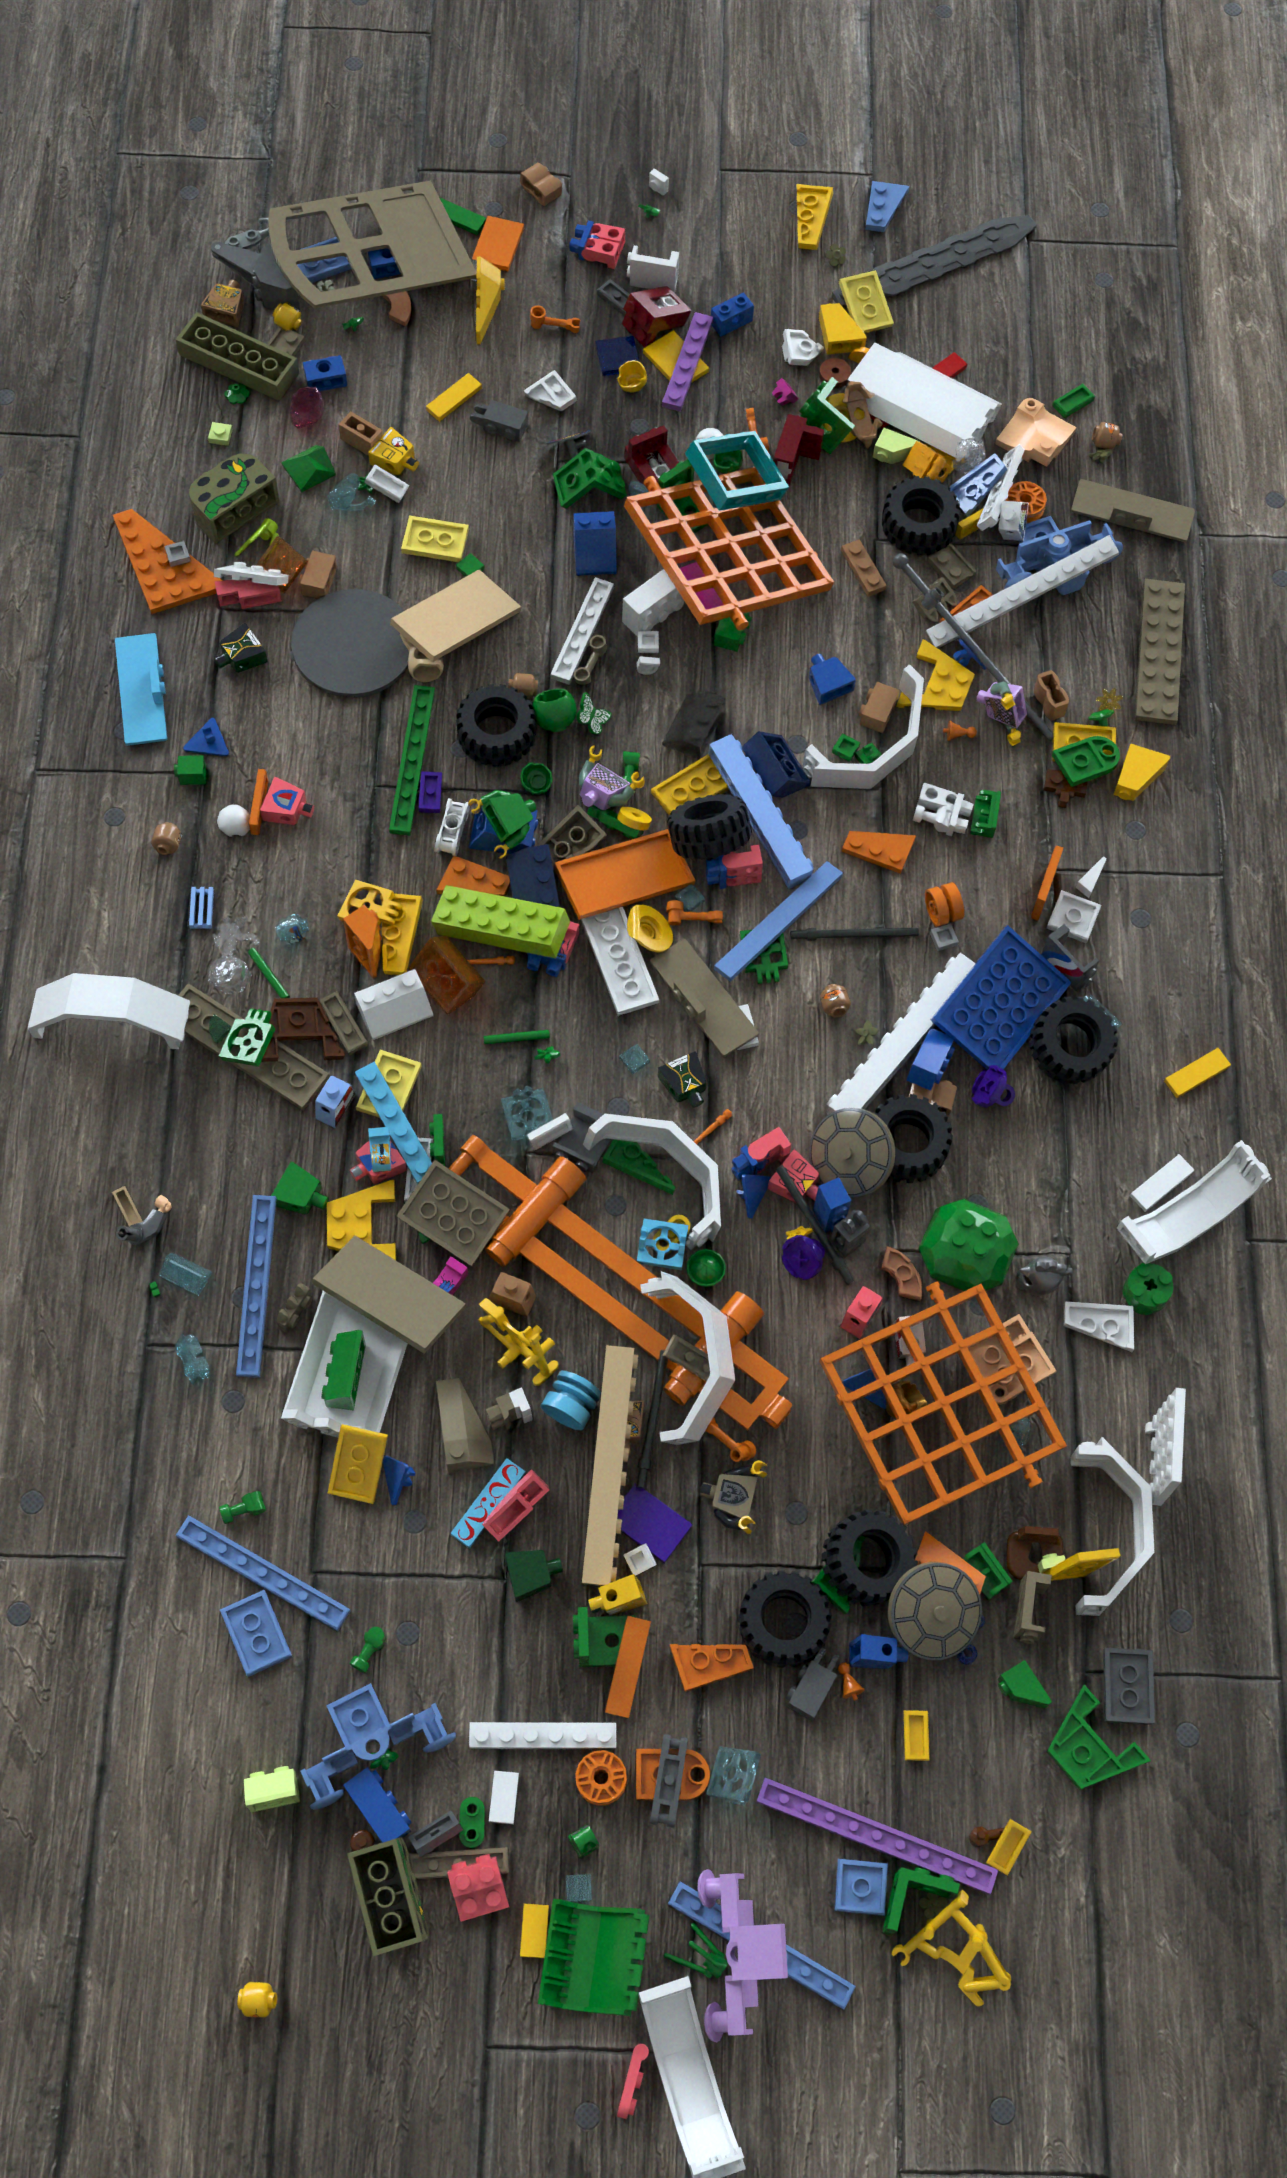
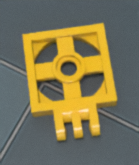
[337,880,403,926]

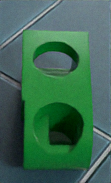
[568,1825,599,1859]

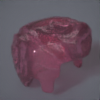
[290,387,324,429]

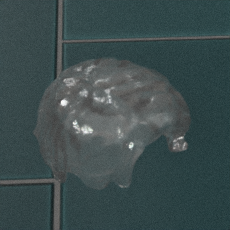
[952,437,986,475]

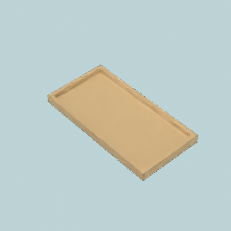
[390,570,521,662]

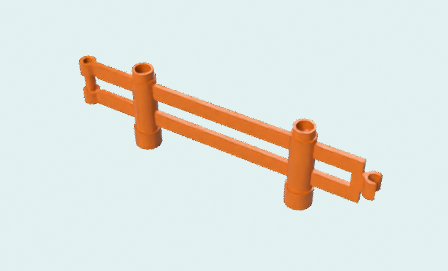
[448,1135,792,1431]

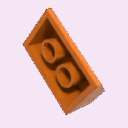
[343,904,382,979]

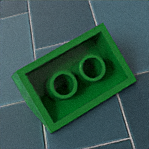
[321,1330,366,1411]

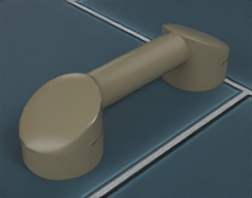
[574,635,607,685]

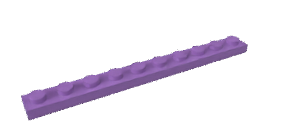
[756,1778,998,1895]

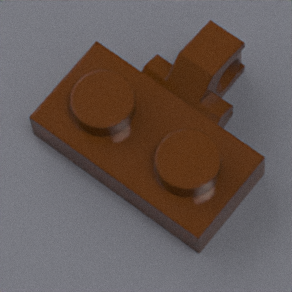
[1043,769,1088,808]

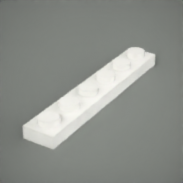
[977,444,1025,531]
[550,577,614,685]
[469,1722,616,1749]

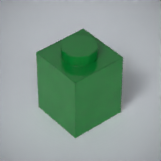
[174,755,206,785]

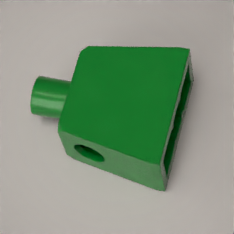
[271,1161,329,1215]

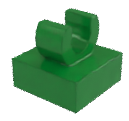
[855,743,882,764]

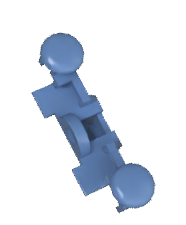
[300,1683,456,1810]

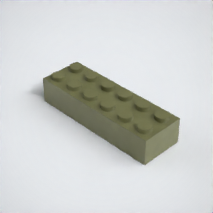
[176,312,299,401]

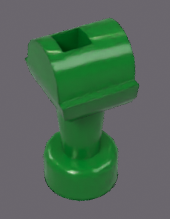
[621,751,640,785]
[219,1491,267,1524]
[349,1627,385,1673]

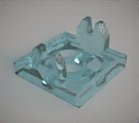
[501,1086,553,1141]
[706,1746,761,1806]

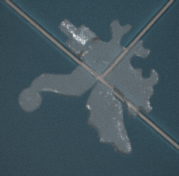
[212,916,260,960]

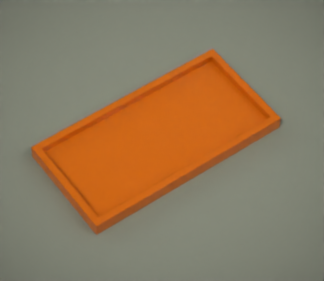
[553,829,696,920]

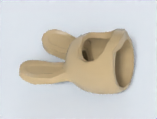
[400,634,444,682]

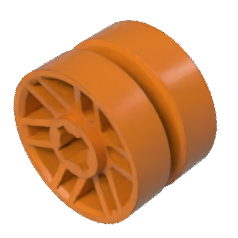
[925,882,964,927]

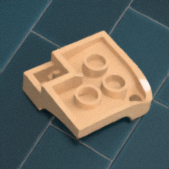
[995,398,1076,467]
[968,1314,1056,1405]

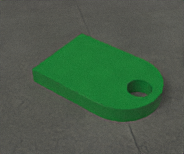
[1052,736,1120,787]

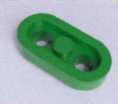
[459,1797,485,1849]

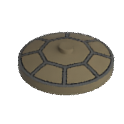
[809,1108,895,1198]
[888,1562,982,1660]

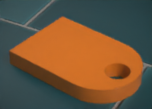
[636,1749,710,1801]

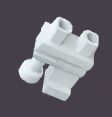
[913,783,973,836]

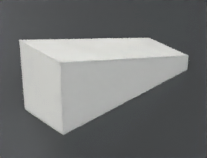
[1076,856,1106,898]

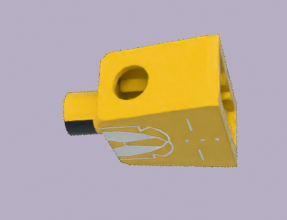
[588,1574,647,1615]

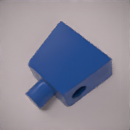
[809,654,856,705]
[849,1634,908,1669]

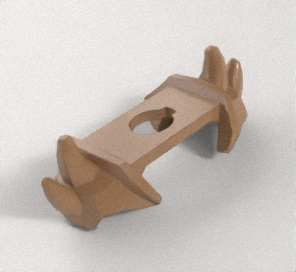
[842,381,883,449]

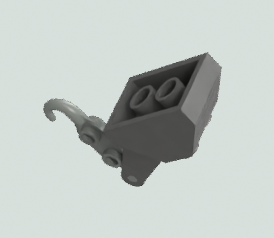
[211,218,300,311]

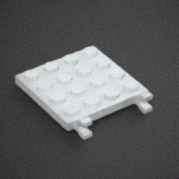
[1145,1388,1186,1506]

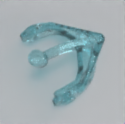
[327,473,376,511]

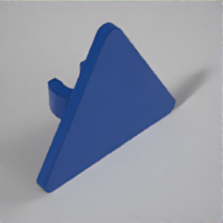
[953,637,987,670]
[183,718,229,757]
[737,1174,771,1218]
[842,1369,886,1409]
[383,1455,416,1505]

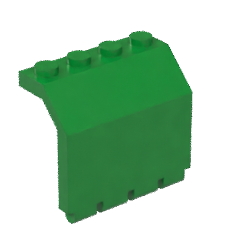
[538,1899,650,2017]

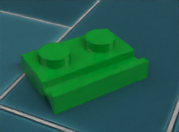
[429,1114,445,1166]

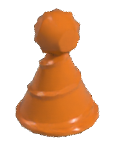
[943,721,977,741]
[838,1662,865,1701]

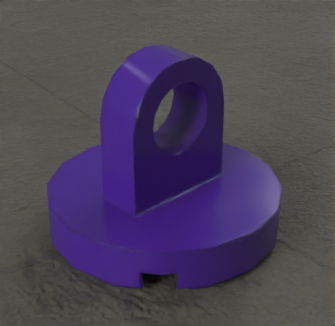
[972,1065,1015,1108]
[782,1235,825,1280]

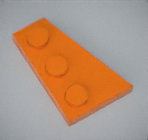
[842,831,916,874]
[436,856,510,897]
[669,1644,754,1692]

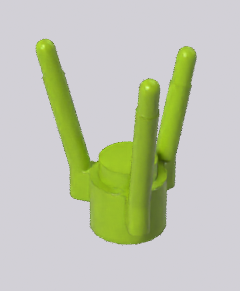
[234,518,279,561]

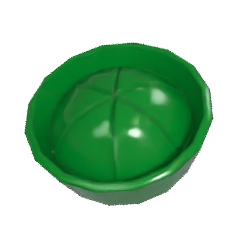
[686,1249,726,1287]

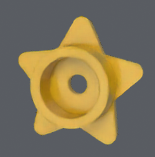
[786,1226,813,1240]

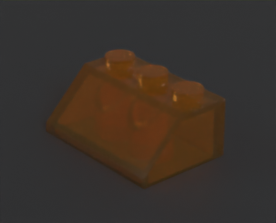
[408,936,486,1014]

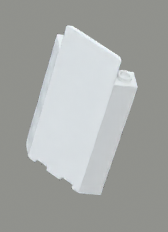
[847,343,1002,461]
[281,1291,408,1438]

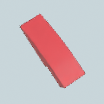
[215,580,282,609]
[482,1469,549,1542]

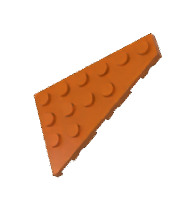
[113,509,222,614]

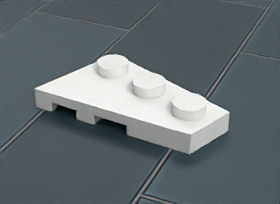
[214,562,289,586]
[1064,1302,1134,1352]

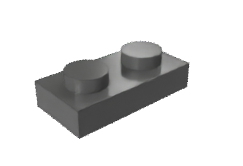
[408,1811,463,1857]

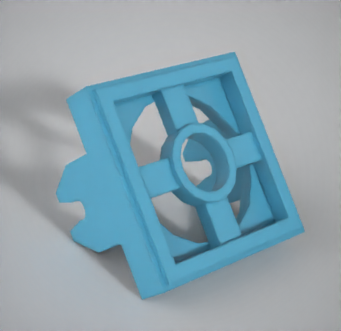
[637,1219,689,1270]

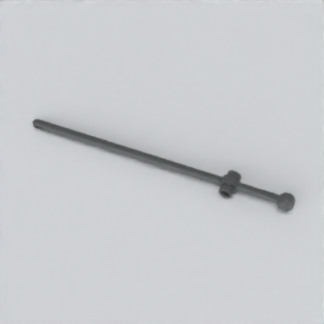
[893,553,1054,740]

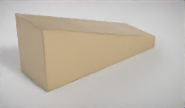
[112,1186,143,1227]

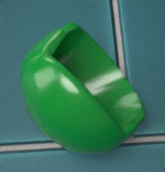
[713,450,743,474]
[520,762,553,795]

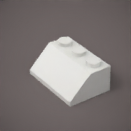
[354,969,433,1040]

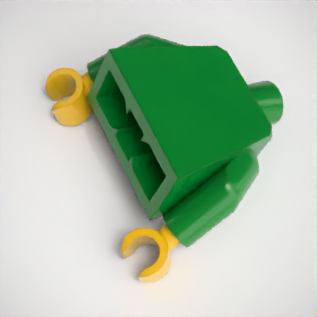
[468,790,536,859]

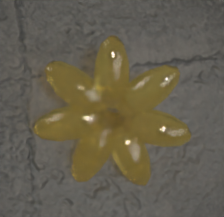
[1096,688,1123,710]

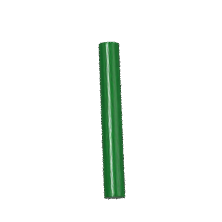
[248,948,290,998]
[484,1030,550,1045]

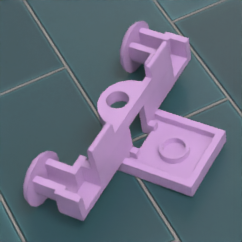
[697,1869,788,2042]

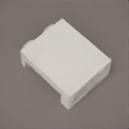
[627,245,679,293]

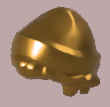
[886,1380,927,1418]

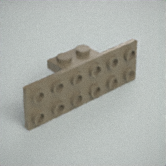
[1071,479,1195,542]
[650,939,759,1057]

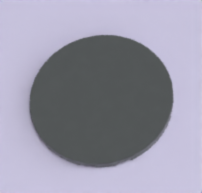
[291,589,409,697]

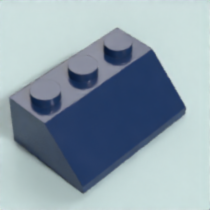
[742,731,811,798]
[506,844,560,907]

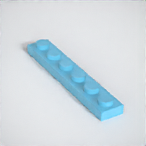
[355,1061,432,1184]

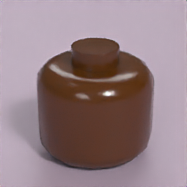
[350,1830,375,1852]

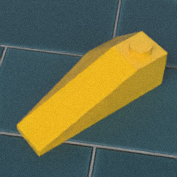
[476,257,505,344]

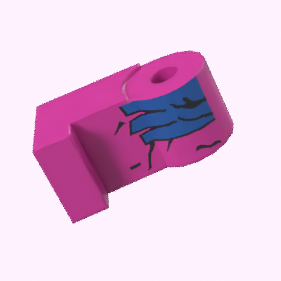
[433,1257,469,1295]

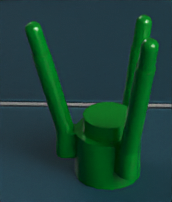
[664,1923,728,1979]

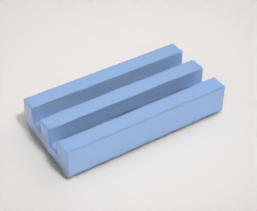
[189,887,214,929]

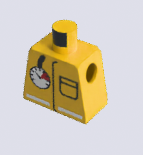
[368,427,419,475]

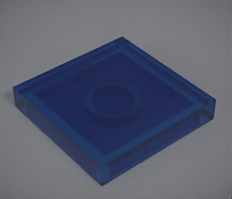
[595,336,639,376]

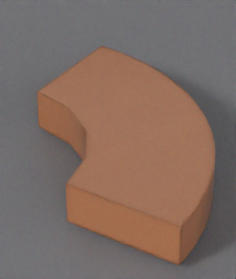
[383,291,411,327]
[881,1246,922,1301]

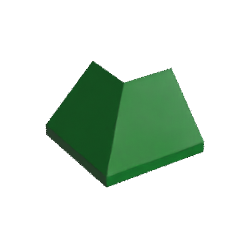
[281,445,336,493]

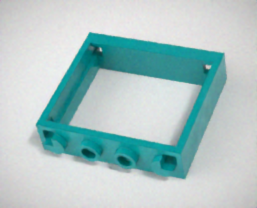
[685,431,789,511]

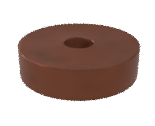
[819,358,851,388]

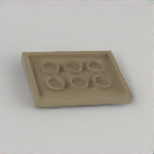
[397,1160,510,1267]

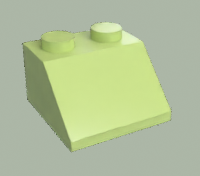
[244,1766,300,1813]

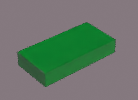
[1052,384,1095,419]

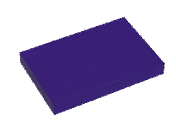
[617,1483,693,1564]

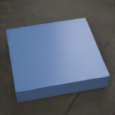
[834,1859,888,1916]

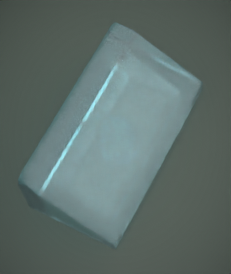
[158,1253,212,1295]

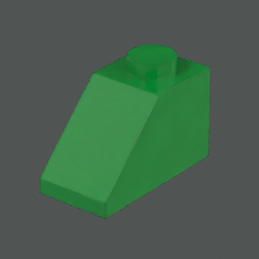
[998,1660,1052,1709]

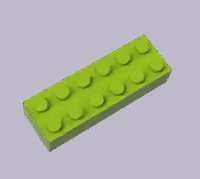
[431,885,570,958]

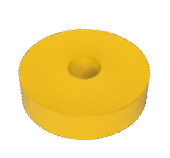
[617,807,652,830]

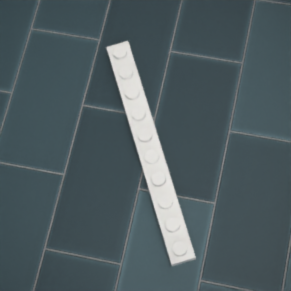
[926,535,1119,648]

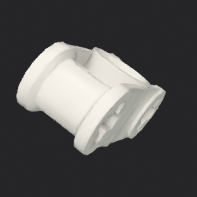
[435,798,470,856]

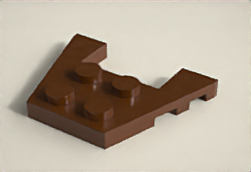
[261,998,345,1062]

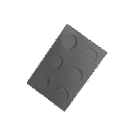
[1103,1648,1155,1725]

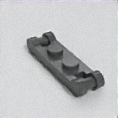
[650,1734,688,1828]

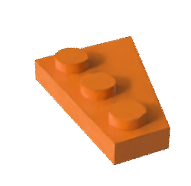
[915,1531,986,1595]

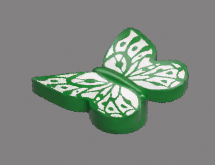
[576,692,612,735]

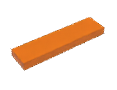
[605,1616,651,1718]

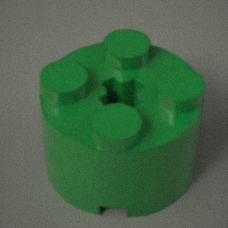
[1123,1263,1173,1315]

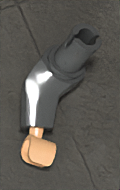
[116,1195,172,1245]

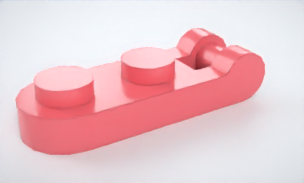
[617,2044,649,2120]

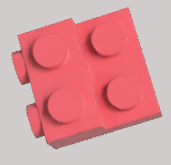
[447,1854,509,1922]

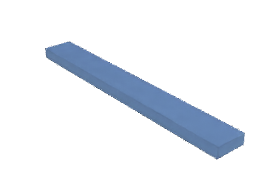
[714,861,843,982]
[236,1195,277,1378]
[175,1515,351,1632]
[668,1881,856,2010]

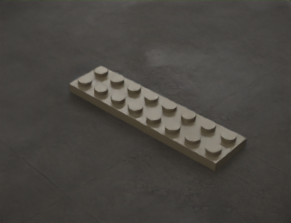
[1135,579,1185,725]
[178,983,330,1111]

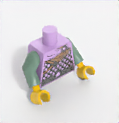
[977,681,1027,746]
[579,746,645,810]

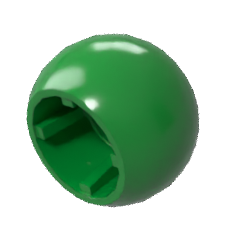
[532,689,577,732]

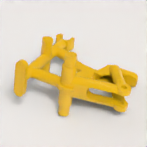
[478,1298,559,1386]
[891,1890,1011,2006]

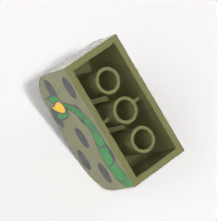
[189,453,280,544]
[347,1838,428,1956]

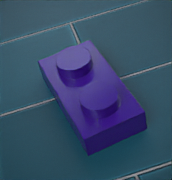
[419,771,443,813]

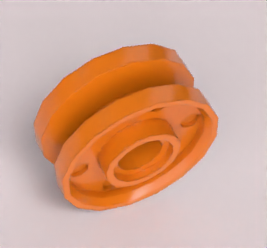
[1005,481,1047,524]
[575,1750,627,1806]

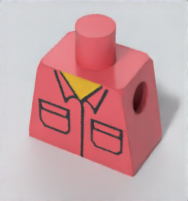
[768,1149,820,1203]

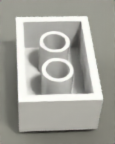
[622,569,684,637]

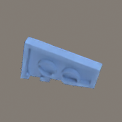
[865,181,909,232]
[950,453,1007,517]

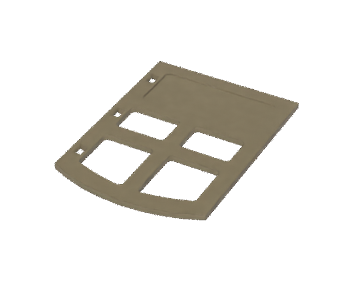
[268,180,477,309]

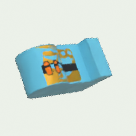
[368,1127,391,1172]

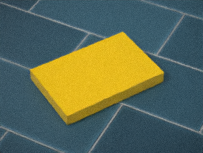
[643,330,709,383]
[1052,722,1116,762]
[327,1424,388,1504]
[1042,1548,1121,1581]

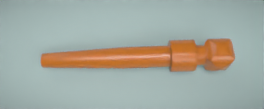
[463,956,515,965]
[693,1109,732,1144]

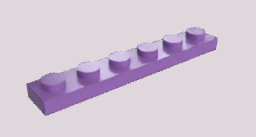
[662,312,713,412]

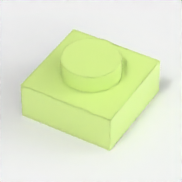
[208,422,233,446]
[1038,1553,1065,1573]

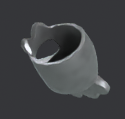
[1017,1256,1073,1296]

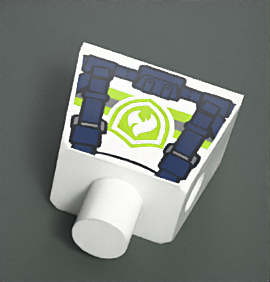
[999,501,1029,541]

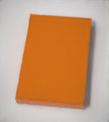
[472,216,524,272]
[1031,845,1063,920]

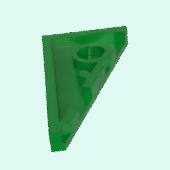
[602,1139,676,1195]

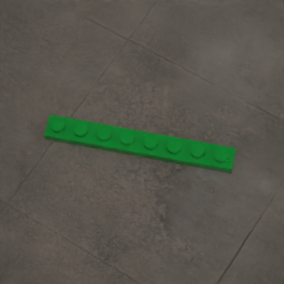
[389,685,435,836]

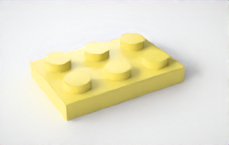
[839,270,894,333]
[401,515,469,562]
[356,1050,422,1118]

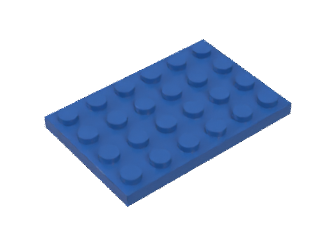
[930,925,1072,1070]

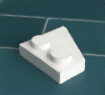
[524,370,577,411]

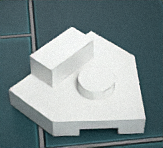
[782,329,824,366]

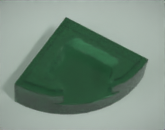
[209,1014,231,1045]

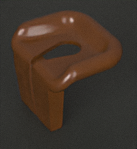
[1006,1526,1063,1582]

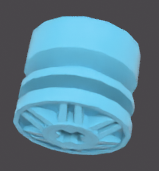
[540,1370,601,1431]

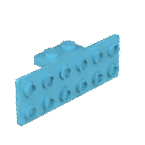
[115,633,167,746]

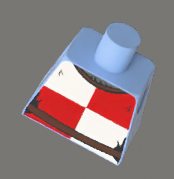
[315,1076,356,1128]

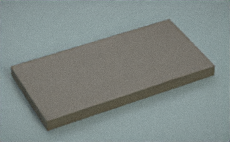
[312,1236,466,1354]

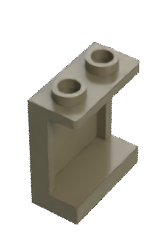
[1013,1571,1052,1644]

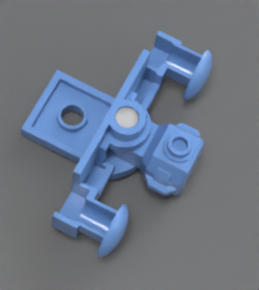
[996,516,1123,595]

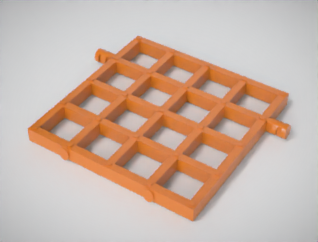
[624,467,834,631]
[819,1281,1067,1525]

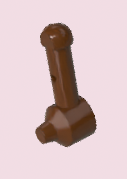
[969,1827,1005,1847]

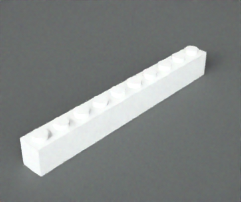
[827,953,975,1115]

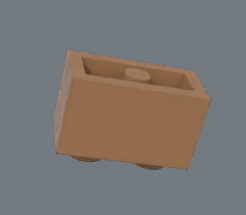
[339,411,383,456]
[299,551,337,599]
[859,682,900,733]

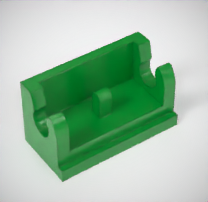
[970,790,1001,838]
[963,1542,1013,1600]

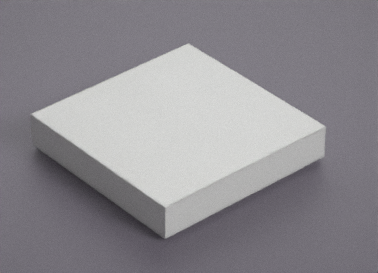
[1047,890,1101,943]

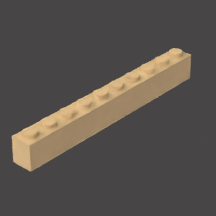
[582,1345,638,1586]

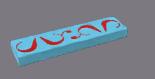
[450,1458,526,1549]

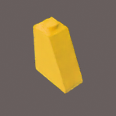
[819,303,867,355]
[1113,743,1170,801]

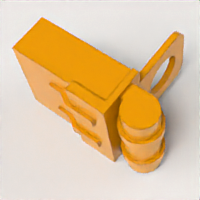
[903,440,952,483]

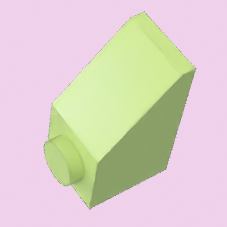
[873,428,920,464]

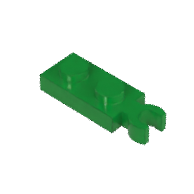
[587,805,644,839]

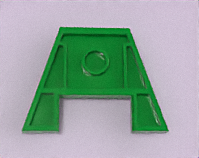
[1046,1684,1151,1790]

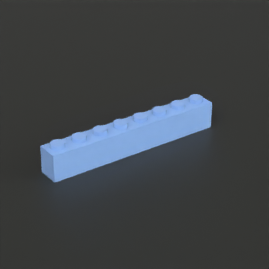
[708,734,814,889]

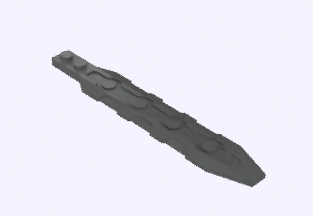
[832,215,1037,309]

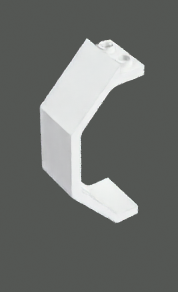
[802,664,924,789]
[28,973,190,1049]
[583,1114,721,1250]
[1117,1140,1272,1264]
[640,1271,735,1445]
[1070,1437,1154,1616]
[638,1976,746,2178]

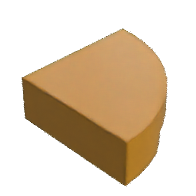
[848,347,869,363]

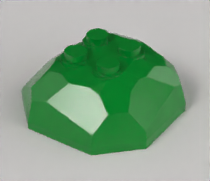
[918,1199,1019,1291]

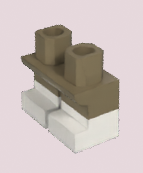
[486,1387,533,1430]

